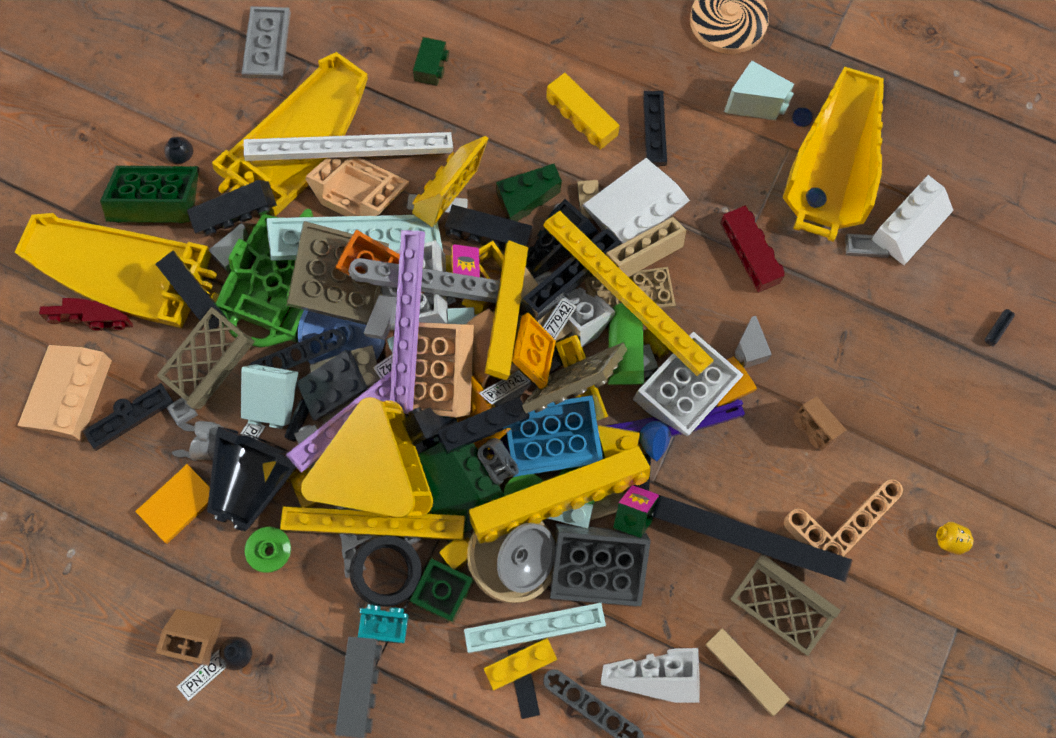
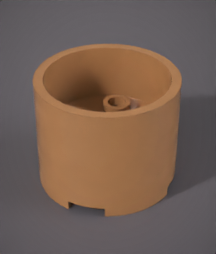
[466,309,520,390]

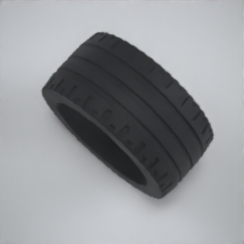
[349,535,421,607]

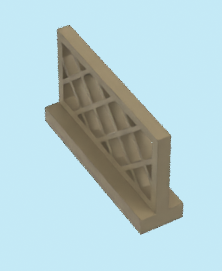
[157,307,255,409]
[730,554,841,656]

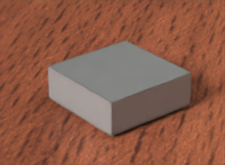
[166,398,198,425]

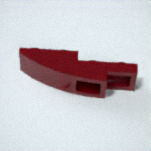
[39,298,133,331]

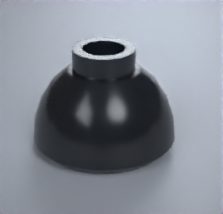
[164,137,194,164]
[219,637,252,670]

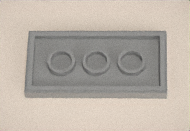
[242,6,291,79]

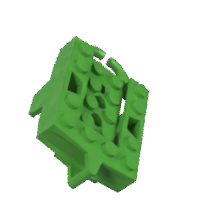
[216,209,314,348]

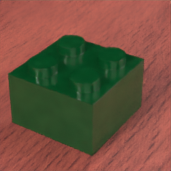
[410,558,474,625]

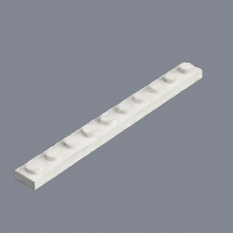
[244,132,453,161]

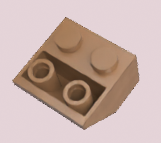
[792,396,846,451]
[156,609,223,666]

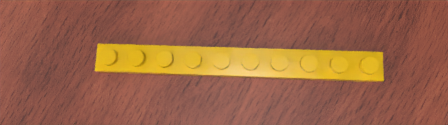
[543,211,714,376]

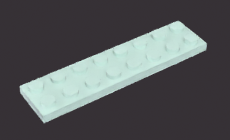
[267,215,443,260]

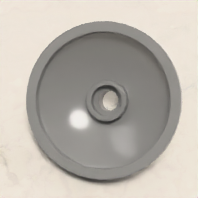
[497,523,555,593]

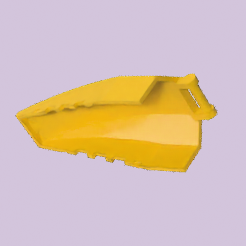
[783,67,884,242]

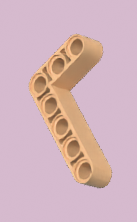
[784,479,903,557]

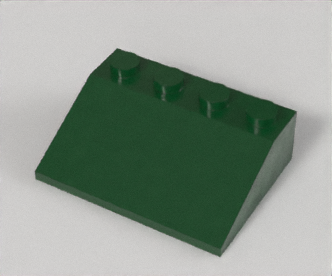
[100,166,199,223]
[418,440,505,542]

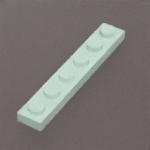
[464,603,606,654]

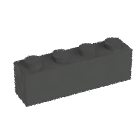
[335,636,382,738]

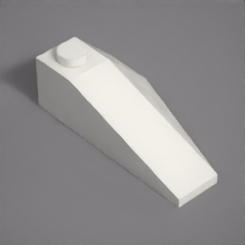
[535,271,615,347]
[601,648,700,703]

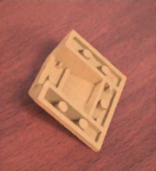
[306,157,409,216]

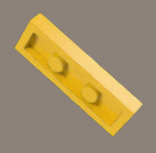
[484,638,557,691]

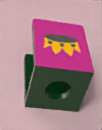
[613,485,659,538]

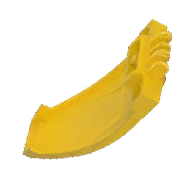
[212,52,368,217]
[15,213,217,328]

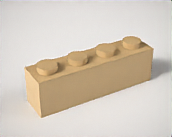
[606,217,686,277]

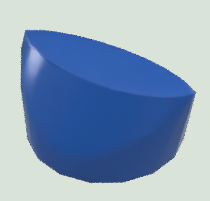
[639,421,671,461]

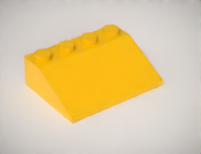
[412,136,489,227]

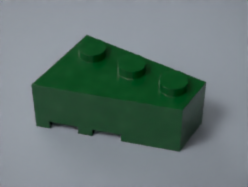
[496,163,562,222]

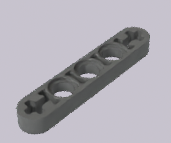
[543,670,644,738]

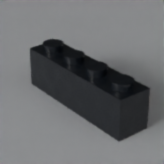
[187,180,277,237]
[445,204,533,251]

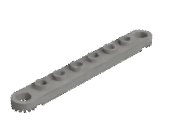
[348,258,522,303]

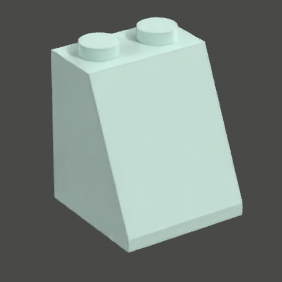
[724,61,794,120]
[241,364,298,428]

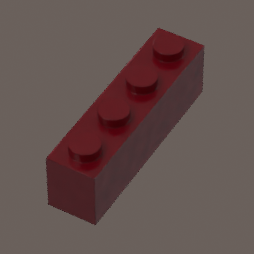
[720,205,785,293]

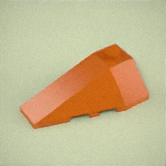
[335,229,425,293]

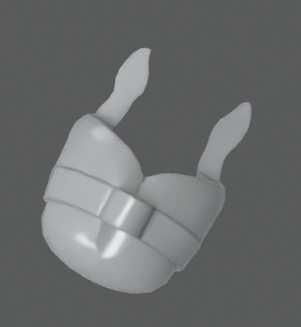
[172,421,223,461]

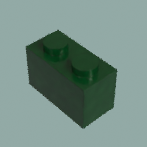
[413,37,449,86]

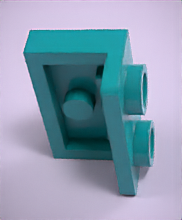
[358,605,409,644]

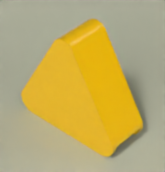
[301,397,433,517]

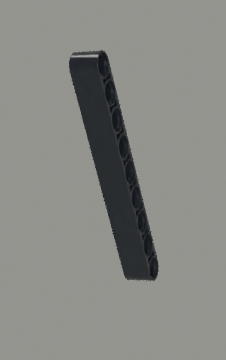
[648,495,853,582]

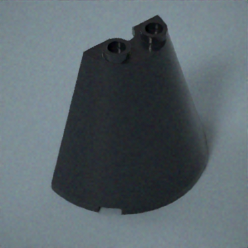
[207,427,297,531]

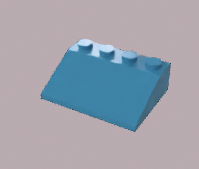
[506,396,603,477]

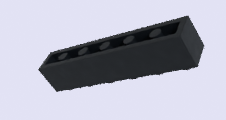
[519,228,621,322]

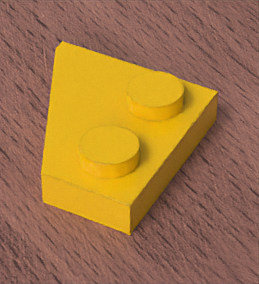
[597,425,640,458]

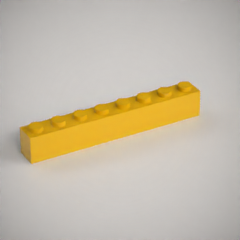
[469,446,651,544]

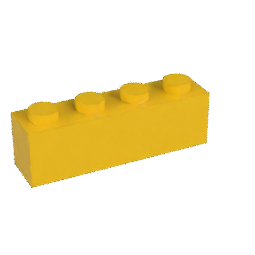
[546,73,620,150]

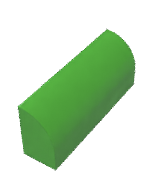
[608,303,644,385]

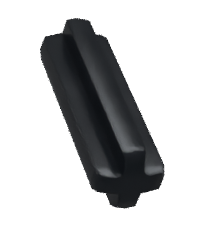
[985,309,1015,346]
[284,399,309,442]

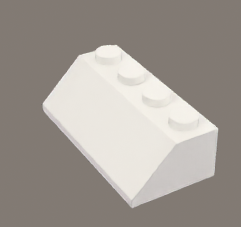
[872,175,953,265]

